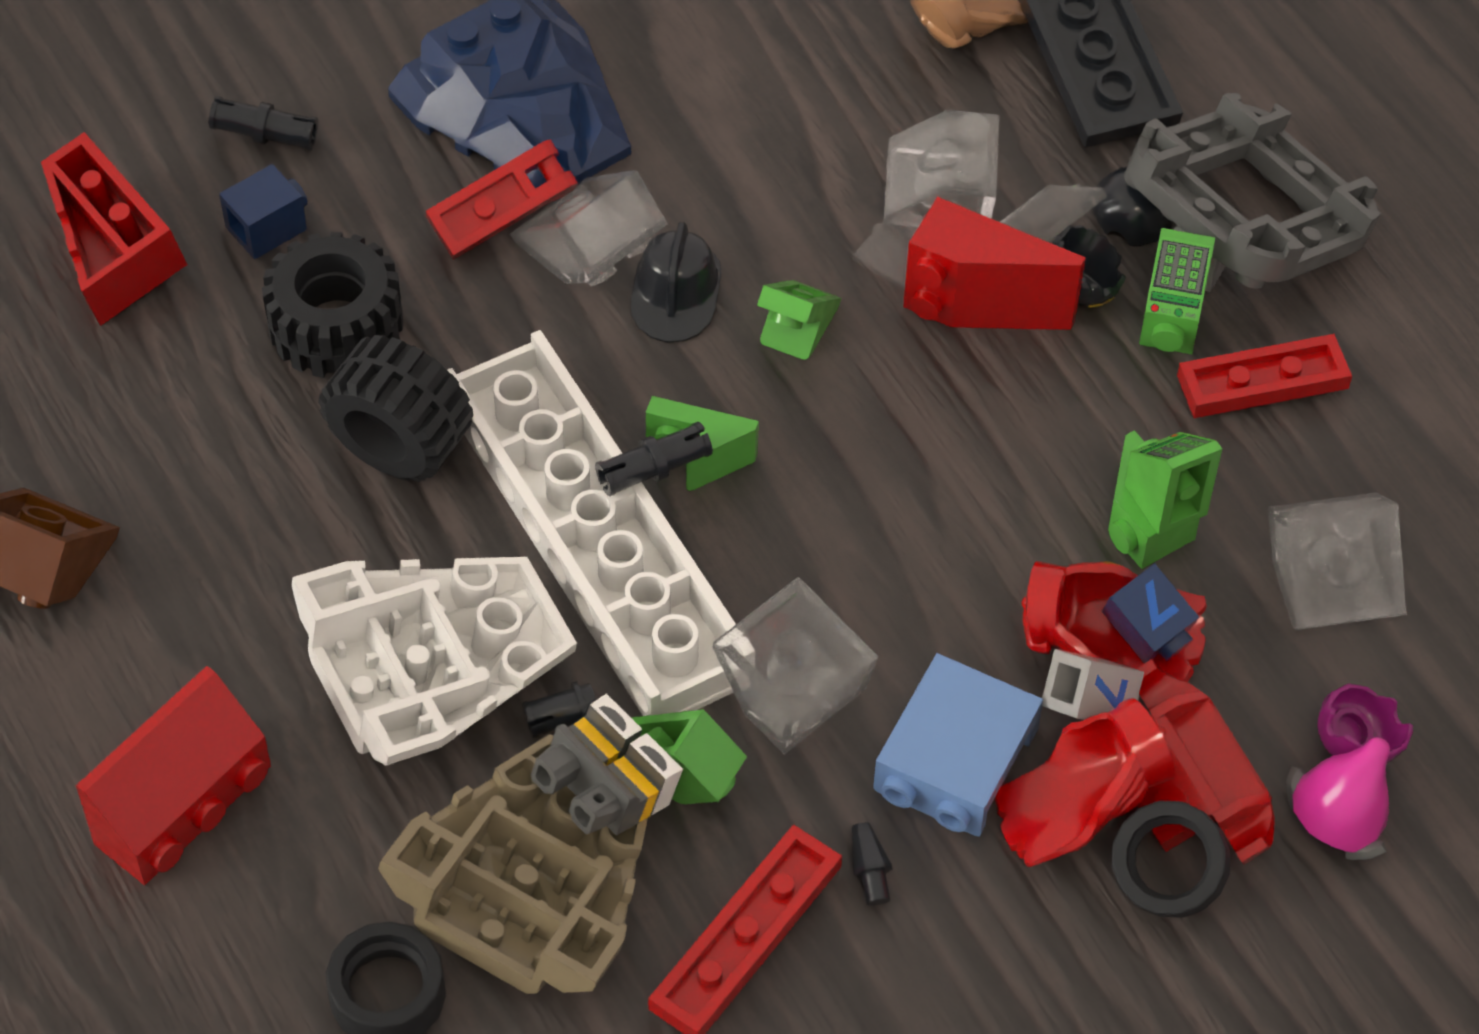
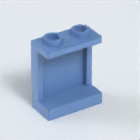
[873,653,1043,837]

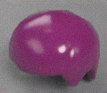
[1317,683,1413,763]

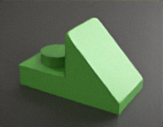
[757,280,842,360]
[646,396,759,491]

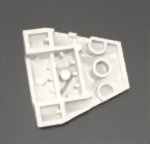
[292,557,577,766]

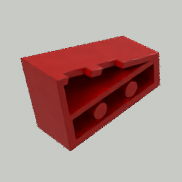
[41,132,188,326]

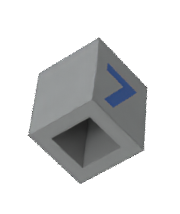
[1042,649,1144,720]

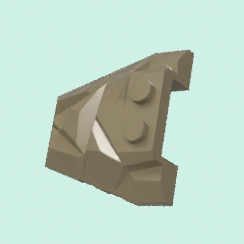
[378,734,647,994]

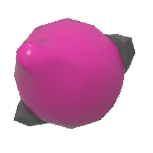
[1286,737,1390,860]

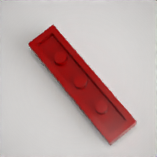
[648,824,842,1034]

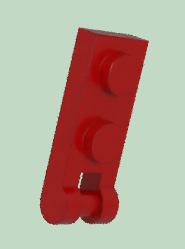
[425,140,579,260]

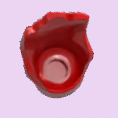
[1021,561,1207,683]
[995,698,1175,867]

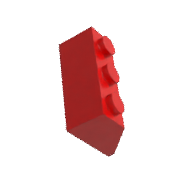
[76,666,271,886]

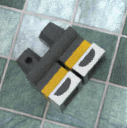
[531,694,683,836]

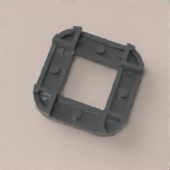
[1123,93,1381,289]

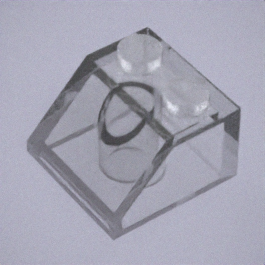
[883,109,1000,228]
[510,170,668,286]
[1268,492,1406,630]
[712,576,879,755]

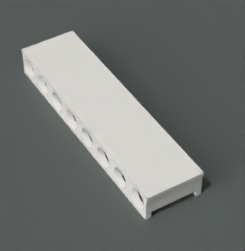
[447,330,754,716]

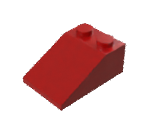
[903,196,1086,330]

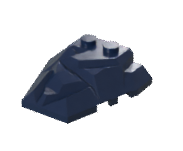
[388,0,631,188]

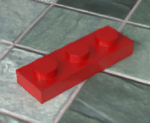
[1177,334,1352,418]

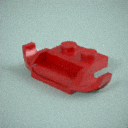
[1136,659,1275,865]

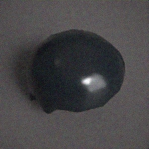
[1091,167,1173,247]

